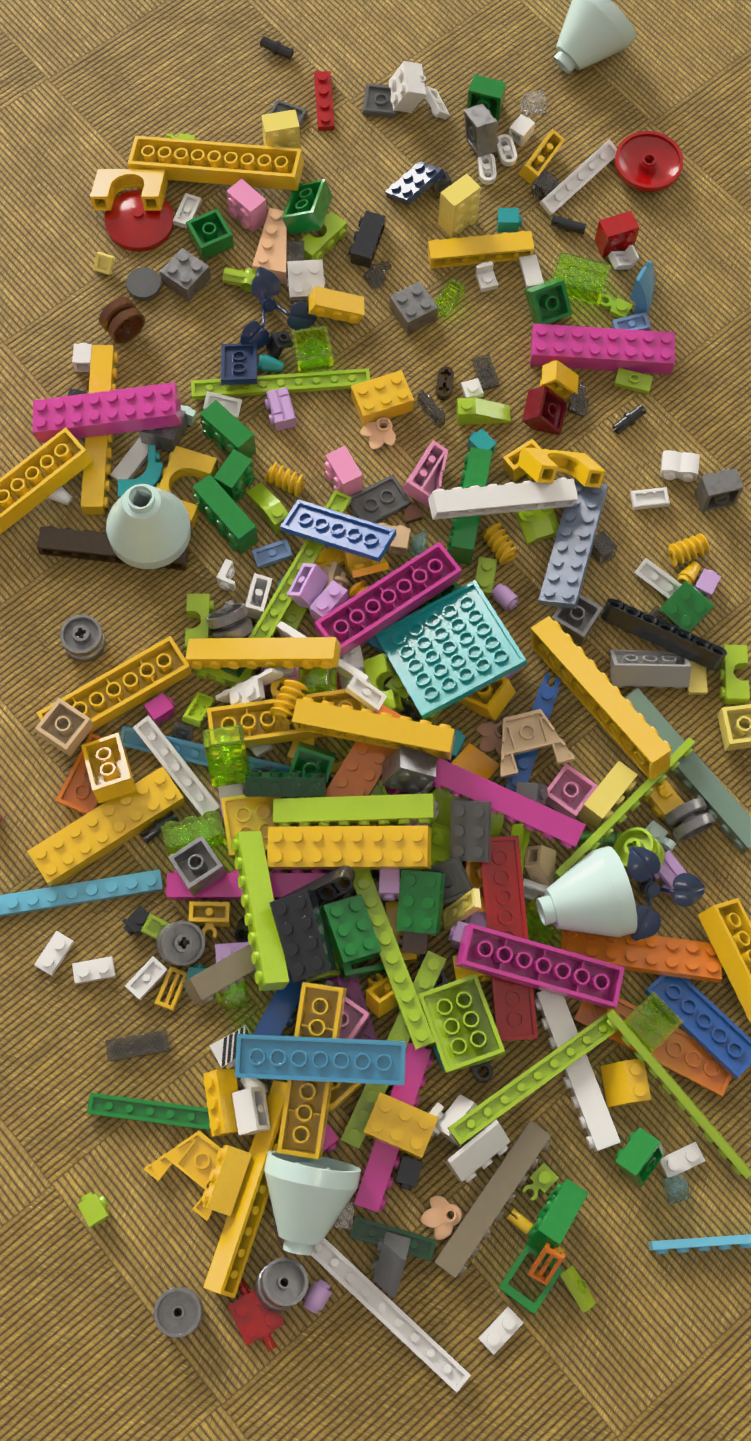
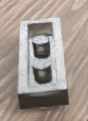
[106,1030,170,1062]

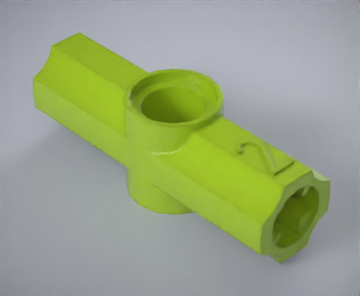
[222,267,257,292]

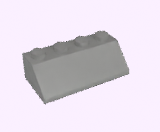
[610,650,691,689]

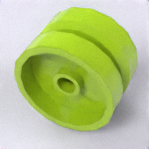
[613,827,665,872]

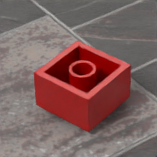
[594,211,639,258]

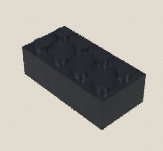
[269,890,338,983]

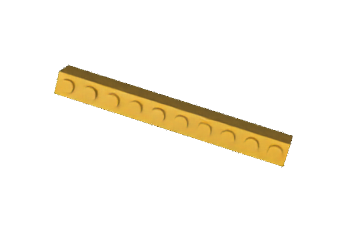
[81,345,118,515]
[203,1080,287,1299]

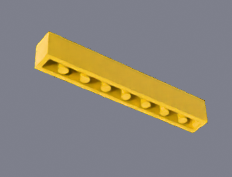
[185,637,341,669]

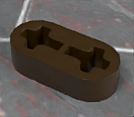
[436,367,454,401]

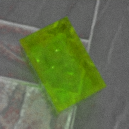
[552,251,611,305]
[203,725,250,788]
[160,811,227,857]

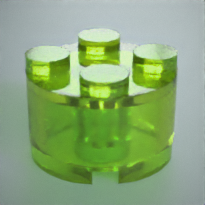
[298,667,337,694]

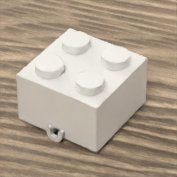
[389,61,426,113]
[287,259,325,301]

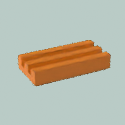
[528,1242,566,1286]

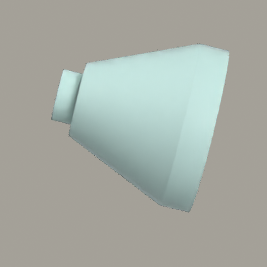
[553,0,637,74]
[106,484,191,569]
[536,846,637,937]
[264,1150,361,1255]

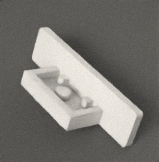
[215,668,284,705]

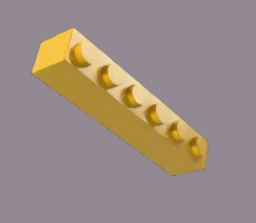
[428,231,534,269]

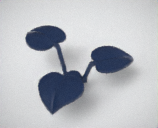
[240,267,317,349]
[627,847,705,941]

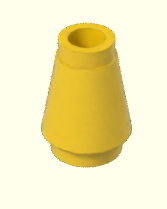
[677,561,701,585]

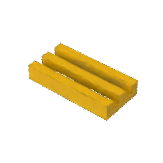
[154,966,187,1012]

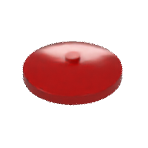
[615,131,683,192]
[105,189,174,252]

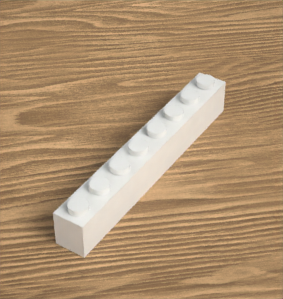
[428,477,578,520]
[534,991,620,1152]

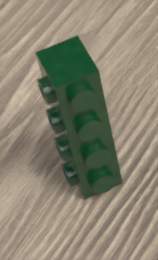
[245,770,327,798]

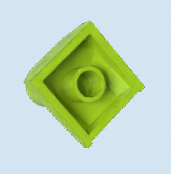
[515,508,559,545]

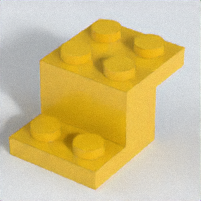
[342,551,389,578]

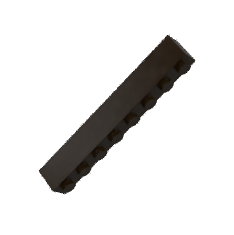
[37,526,190,571]

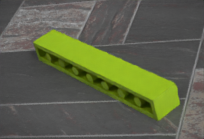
[273,793,435,827]
[231,831,289,991]

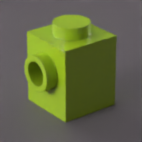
[77,1192,111,1228]

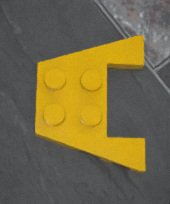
[144,1131,220,1221]

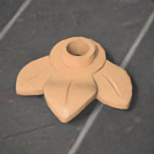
[360,417,396,450]
[420,1196,462,1240]

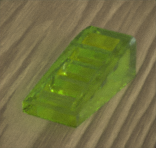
[435,278,466,318]

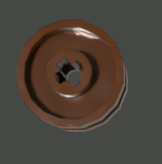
[99,297,145,343]

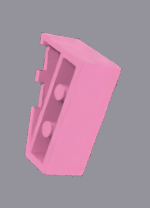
[401,440,448,509]

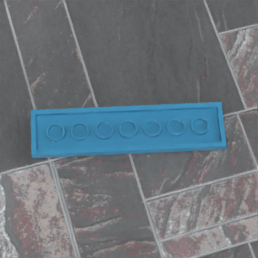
[235,1034,406,1085]

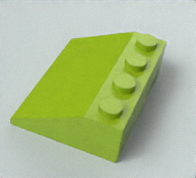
[418,974,505,1073]

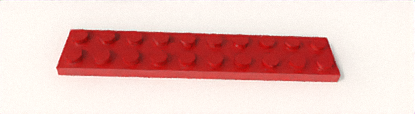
[480,835,538,1041]

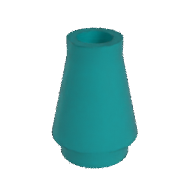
[257,354,284,372]

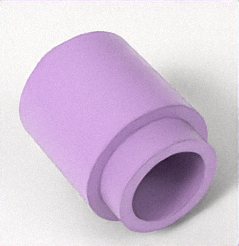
[491,583,519,611]
[303,1279,332,1314]

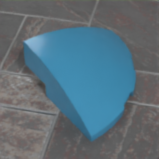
[630,260,655,315]

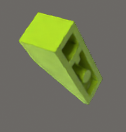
[456,398,511,425]
[246,483,289,534]

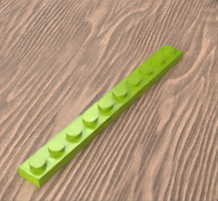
[191,368,370,400]
[249,490,352,638]
[553,737,695,880]
[353,870,435,1050]
[340,950,446,1149]
[447,1008,619,1146]
[607,1009,751,1179]

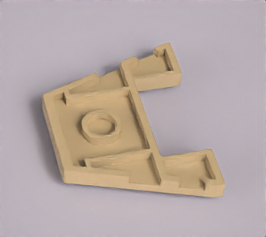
[500,709,575,779]

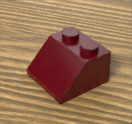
[522,385,567,435]

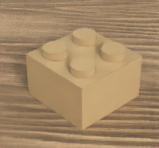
[35,698,94,756]

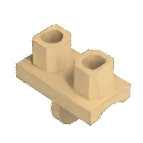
[322,561,349,592]

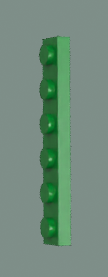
[86,1093,211,1131]

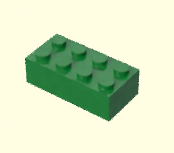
[193,474,258,555]

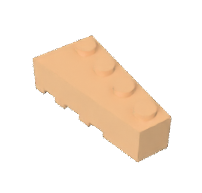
[252,208,287,284]

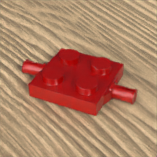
[227,1279,285,1352]

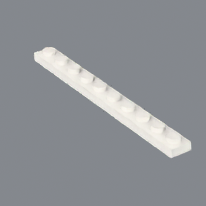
[311,1238,471,1392]

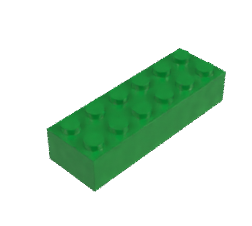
[447,447,493,565]

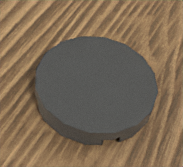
[126,267,161,300]

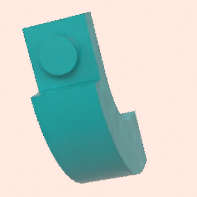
[118,445,163,499]

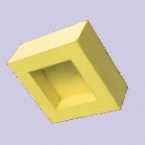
[93,252,115,275]

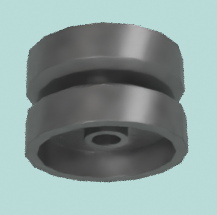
[206,603,254,638]
[60,614,105,663]
[664,797,716,842]
[156,921,205,966]
[255,1257,308,1312]
[154,1288,204,1338]

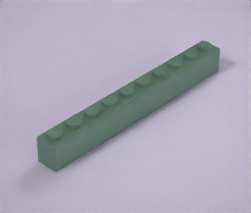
[625,688,751,853]

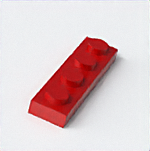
[314,71,335,131]

